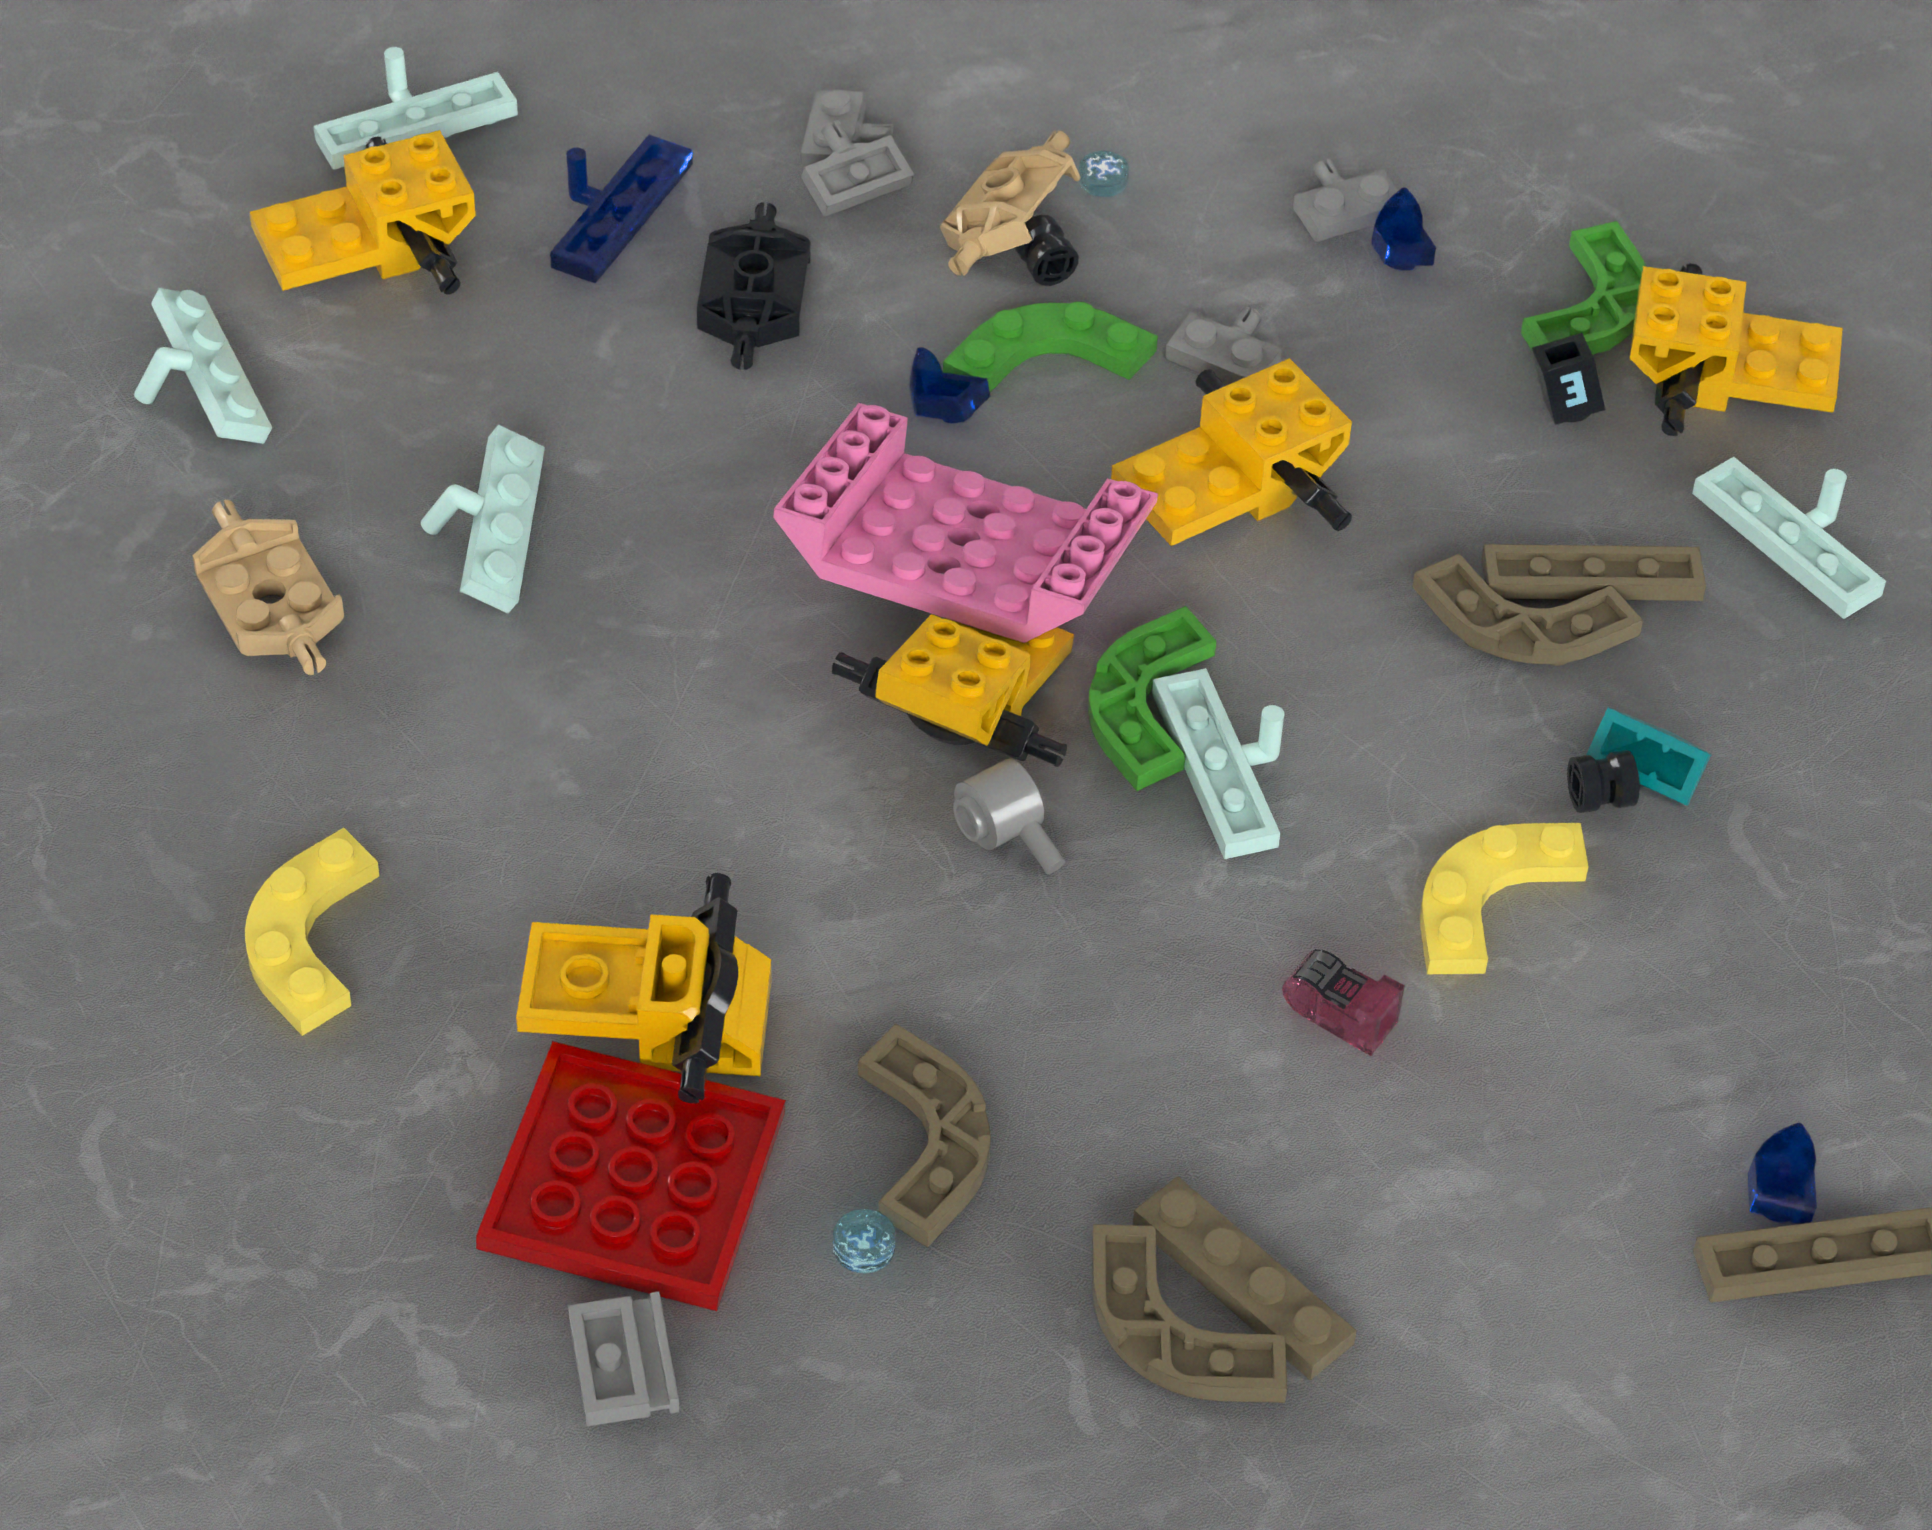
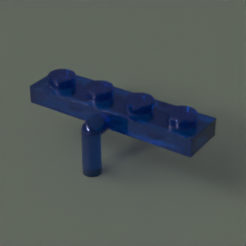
[550,135,693,284]

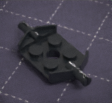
[697,202,811,370]

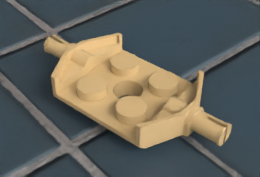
[939,130,1081,276]
[192,500,344,675]

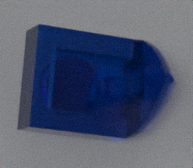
[1371,187,1436,271]
[909,347,991,423]
[1748,1122,1817,1224]

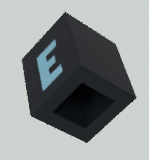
[1532,333,1606,425]

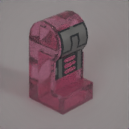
[1282,949,1405,1056]

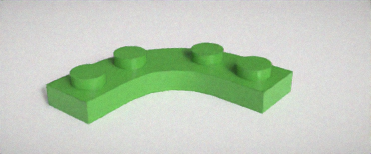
[1521,221,1646,355]
[943,302,1158,397]
[1088,606,1216,791]

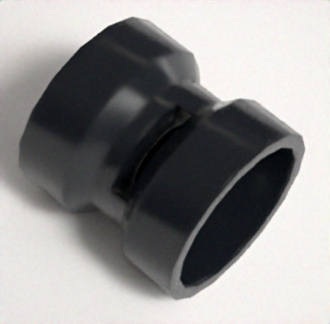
[1015,215,1079,286]
[1567,750,1640,813]

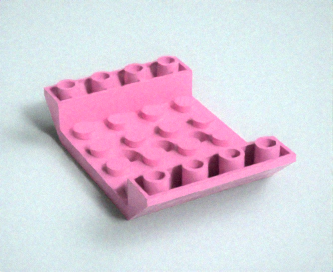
[773,403,1158,643]

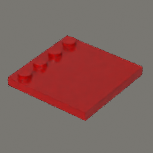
[476,1041,786,1311]

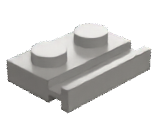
[568,1291,679,1427]

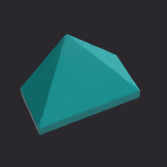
[1586,707,1712,805]

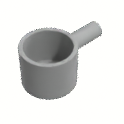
[953,758,1065,874]

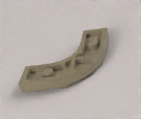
[1412,553,1643,666]
[858,1023,991,1248]
[1092,1224,1287,1403]

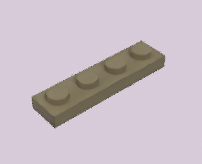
[1481,544,1706,601]
[1133,1176,1357,1380]
[1693,1207,1932,1303]

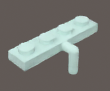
[314,47,518,170]
[134,288,272,444]
[421,425,545,613]
[1692,457,1886,619]
[1152,668,1284,859]

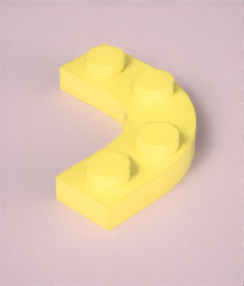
[1420,823,1589,975]
[245,827,379,1036]

